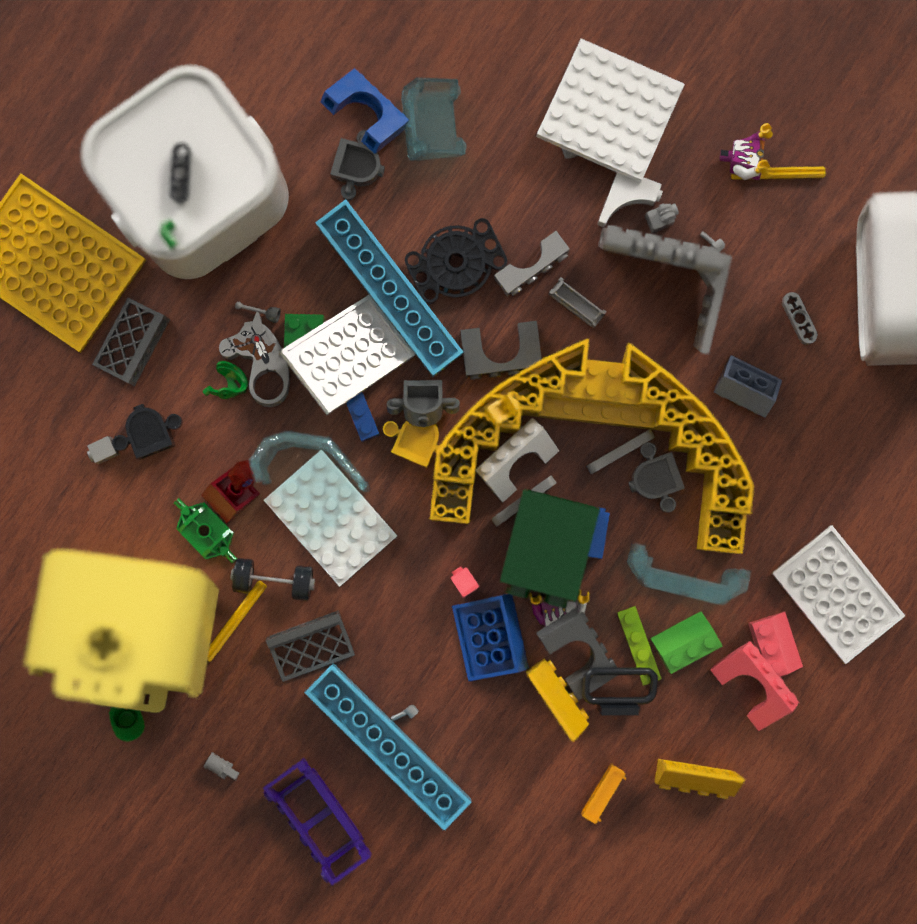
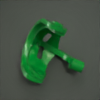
[203,361,248,399]

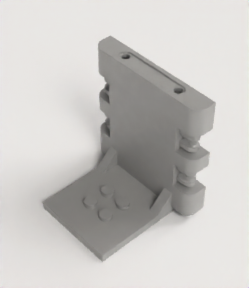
[598,225,732,354]

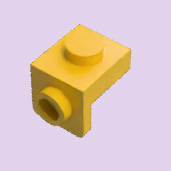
[484,393,520,426]

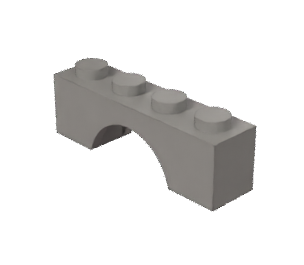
[494,231,570,297]

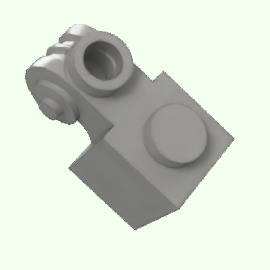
[645,203,679,233]

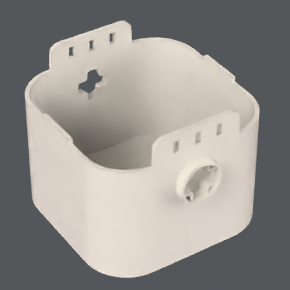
[82,66,289,279]
[856,192,917,366]

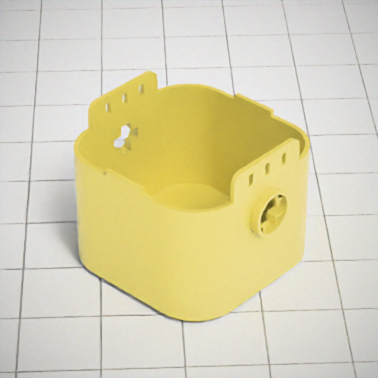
[24,550,219,713]

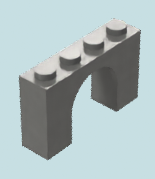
[461,321,542,380]
[536,608,618,700]

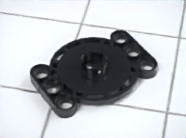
[405,218,507,304]

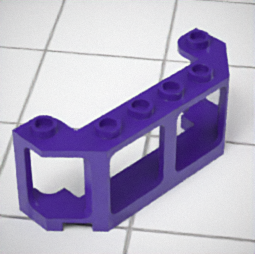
[263,758,372,885]

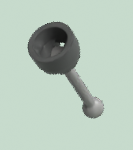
[235,302,281,323]

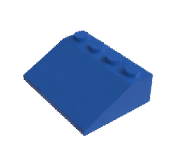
[452,594,529,681]

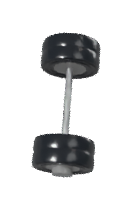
[231,558,315,601]

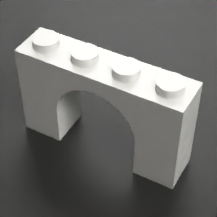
[475,418,559,502]

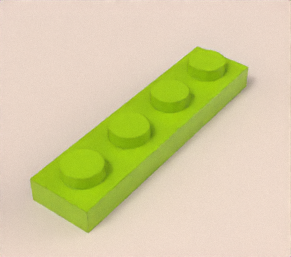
[617,606,661,686]

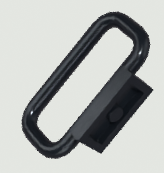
[582,667,658,716]

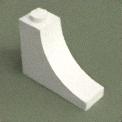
[597,173,663,227]

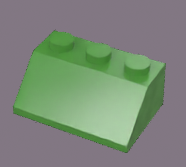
[650,611,722,674]

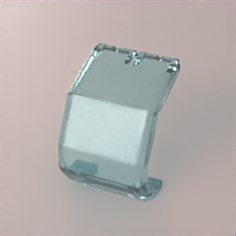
[249,431,370,492]

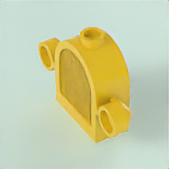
[383,421,441,468]

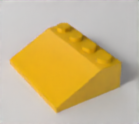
[525,658,589,742]
[655,759,744,799]

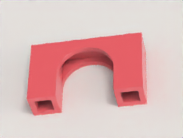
[710,641,799,731]

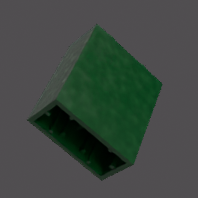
[500,488,600,608]

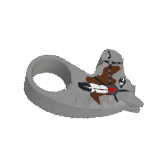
[219,312,290,407]

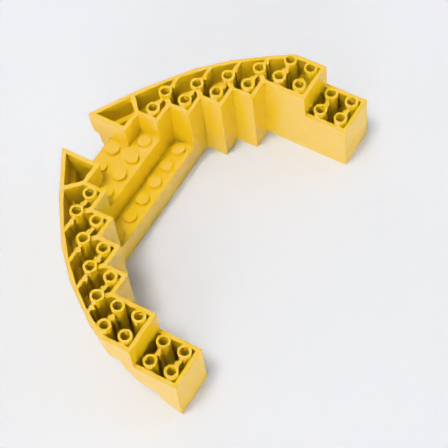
[430,339,754,554]

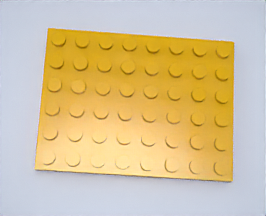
[0,173,146,353]

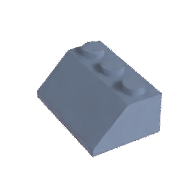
[714,355,782,418]

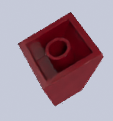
[201,466,260,523]

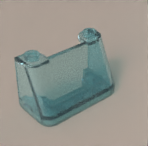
[402,77,466,161]

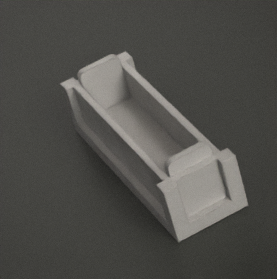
[548,277,606,329]

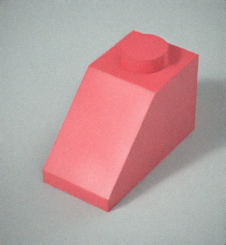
[451,566,480,598]

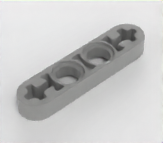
[586,429,655,474]
[491,475,557,527]

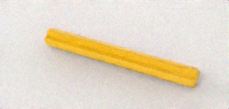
[731,167,826,179]
[207,581,267,662]

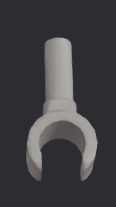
[700,232,725,251]
[391,705,419,721]

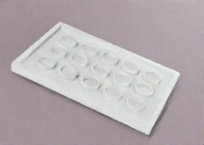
[280,295,415,415]
[264,450,397,587]
[771,525,905,664]

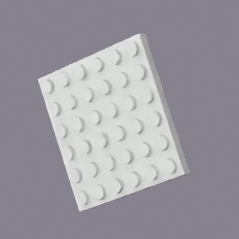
[536,39,684,183]

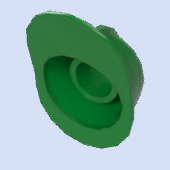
[109,707,145,742]

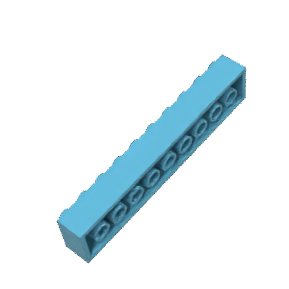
[315,199,464,377]
[305,663,472,830]

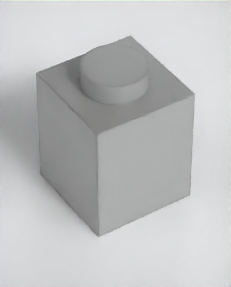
[87,436,120,464]

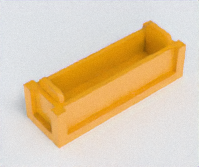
[581,763,626,824]

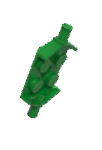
[173,498,237,564]

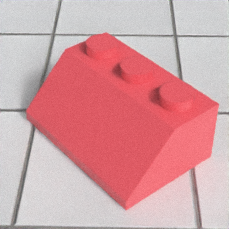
[748,611,803,677]

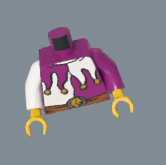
[719,123,773,180]
[529,590,589,627]

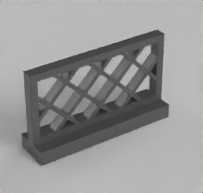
[92,298,170,387]
[266,610,355,682]

